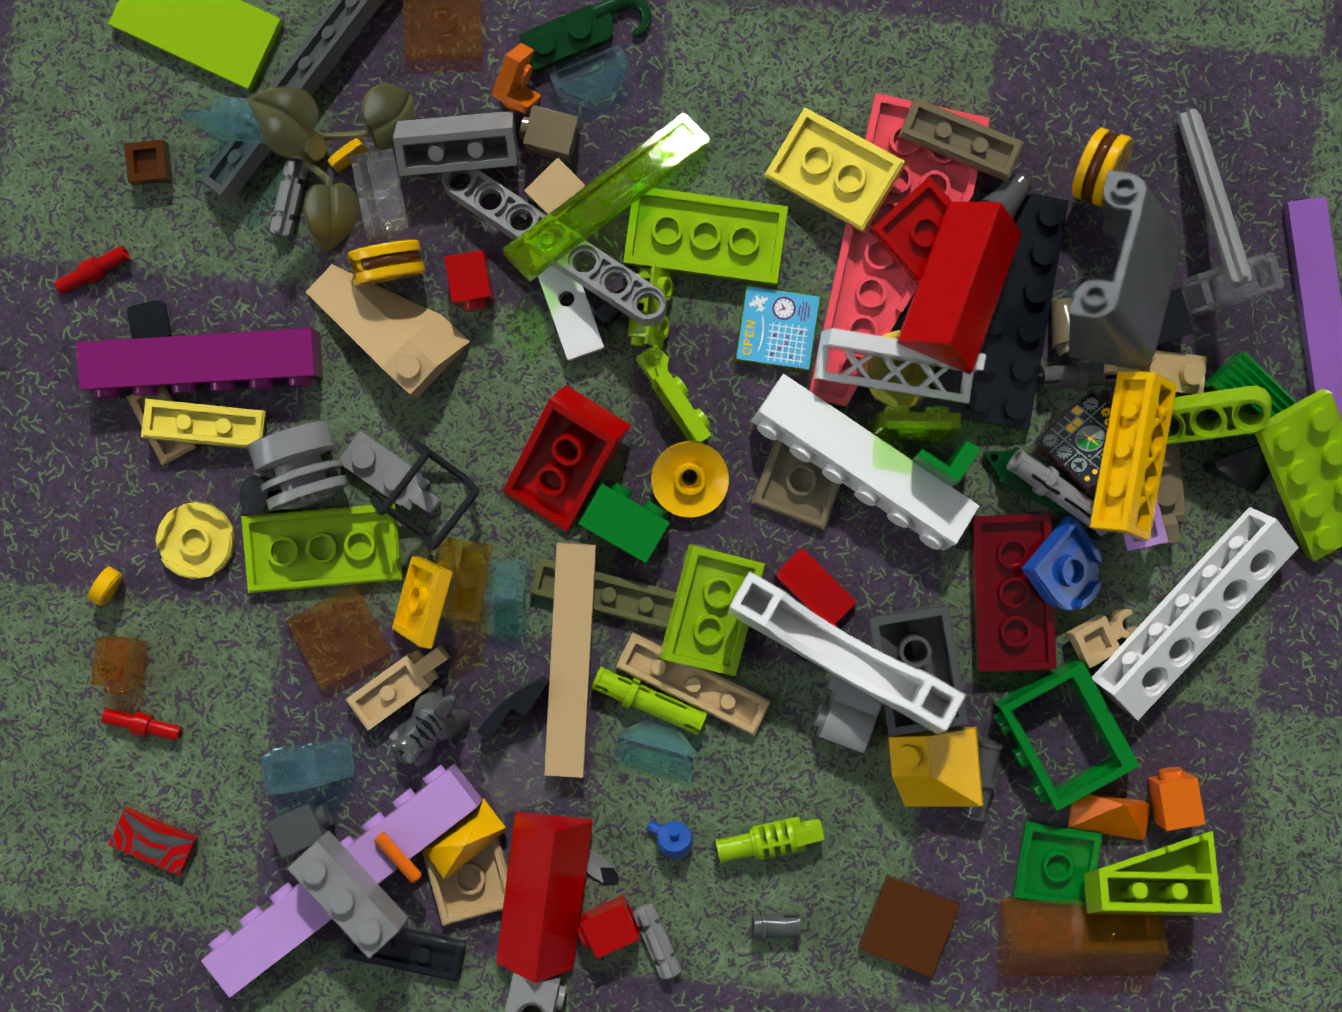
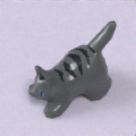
[388,685,469,767]

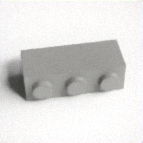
[393,111,518,176]
[287,830,408,958]

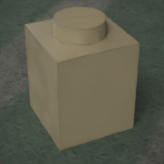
[519,105,581,163]

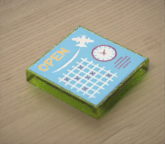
[734,284,822,373]

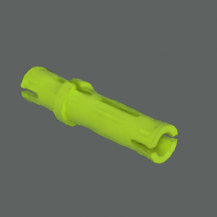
[591,666,707,736]

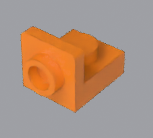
[491,43,541,114]

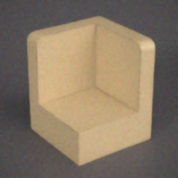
[524,158,587,218]

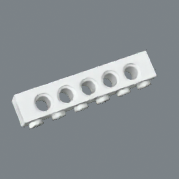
[1092,507,1299,720]

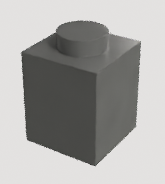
[266,796,334,858]

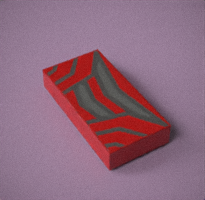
[109,807,198,875]

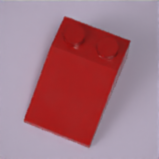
[502,385,632,531]

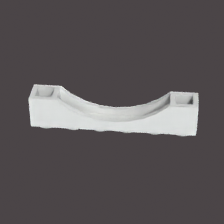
[728,572,965,734]

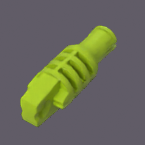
[715,816,825,864]

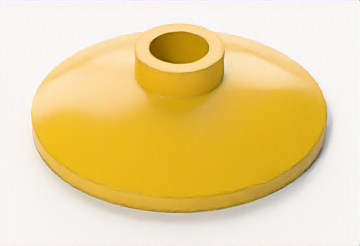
[651,441,729,518]

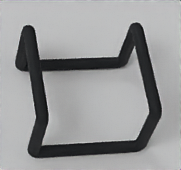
[370,441,480,550]

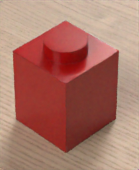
[444,250,495,312]
[578,894,640,959]

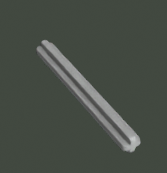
[1177,109,1252,287]

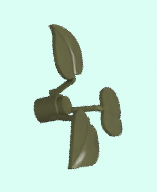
[247,83,415,251]

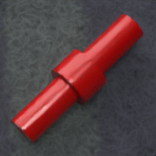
[55,245,131,295]
[101,708,183,741]

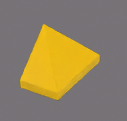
[423,799,507,880]

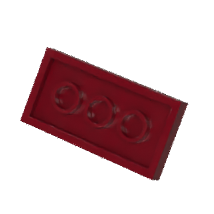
[970,513,1057,672]

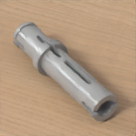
[1006,448,1107,536]

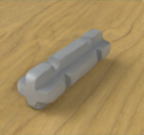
[270,160,308,237]
[633,903,681,979]

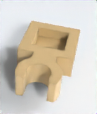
[1066,608,1138,668]

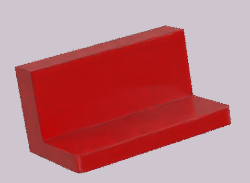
[774,547,857,627]

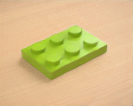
[659,544,765,676]

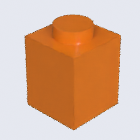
[1147,767,1206,831]

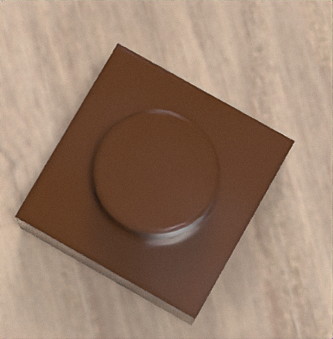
[124,139,172,186]

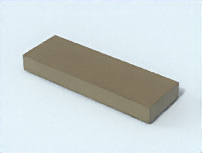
[898,98,1024,181]

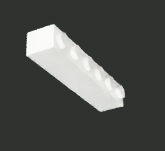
[751,374,979,551]

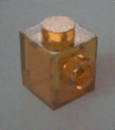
[90,635,148,695]

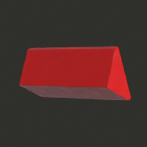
[897,202,1021,375]
[496,812,593,983]

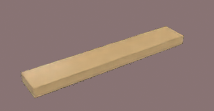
[544,542,597,778]

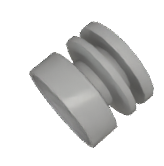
[247,421,349,511]

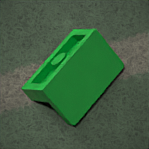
[911,440,981,487]

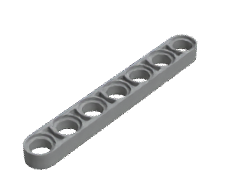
[442,169,667,326]

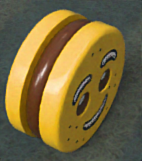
[1072,127,1133,208]
[347,240,426,286]

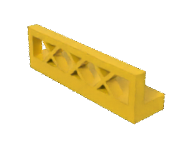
[1090,372,1177,541]

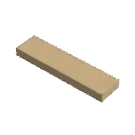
[616,632,771,736]

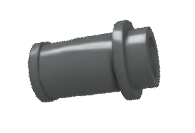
[752,910,801,942]

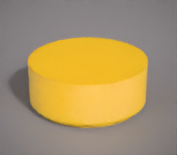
[87,566,123,607]

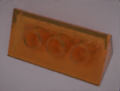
[1000,898,1169,976]

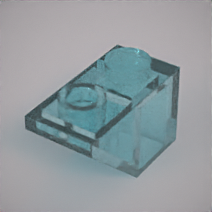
[261,736,356,796]

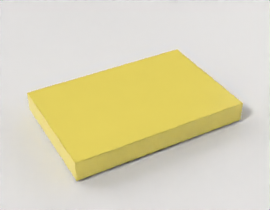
[764,107,906,233]

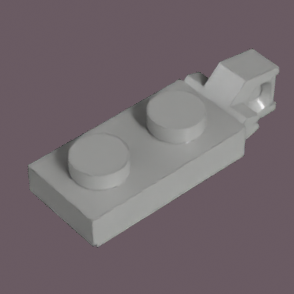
[339,430,442,514]

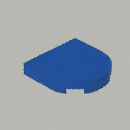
[1021,516,1102,610]

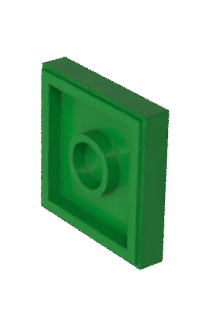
[1012,820,1103,910]

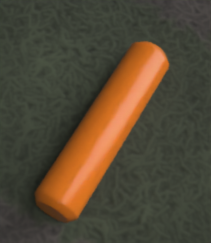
[374,832,422,883]

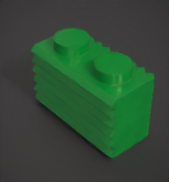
[1204,351,1297,441]

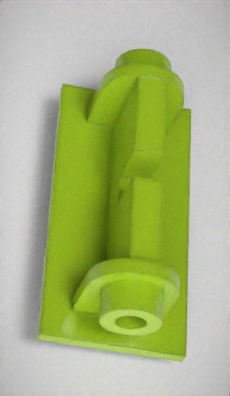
[627,265,673,349]

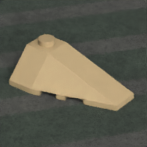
[306,264,470,398]

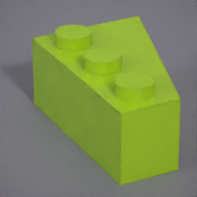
[1084,831,1222,916]

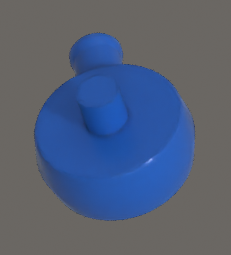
[647,820,693,859]

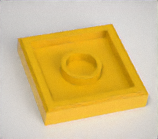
[392,555,453,649]

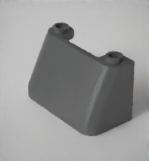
[1069,170,1183,368]

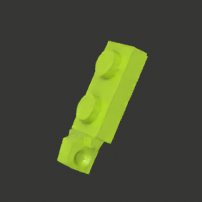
[636,344,711,443]

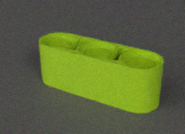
[1152,386,1272,444]

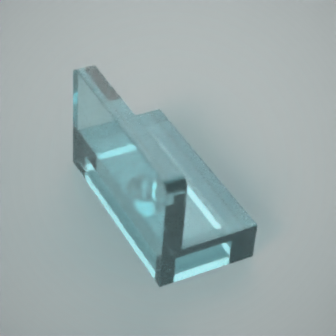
[182,96,266,144]

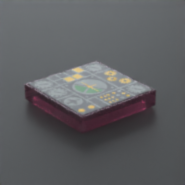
[1034,390,1112,495]

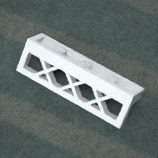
[814,328,986,404]

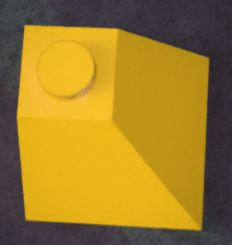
[888,727,984,807]

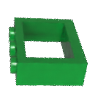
[992,659,1140,811]

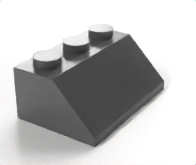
[869,603,968,736]

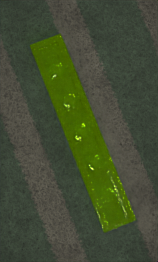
[503,113,709,282]

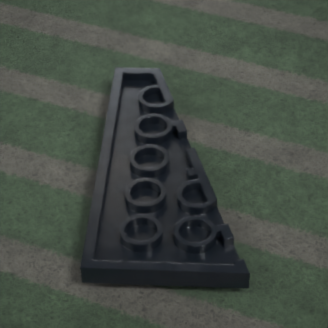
[914,193,1069,431]

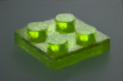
[869,406,961,442]

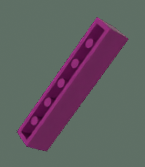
[76,328,323,398]

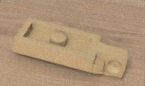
[1103,350,1207,395]
[345,645,450,731]

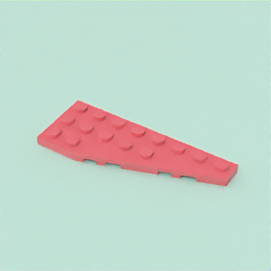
[809,93,990,407]

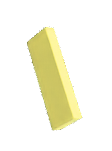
[141,399,267,449]

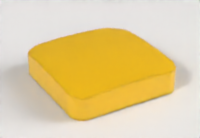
[328,138,369,173]

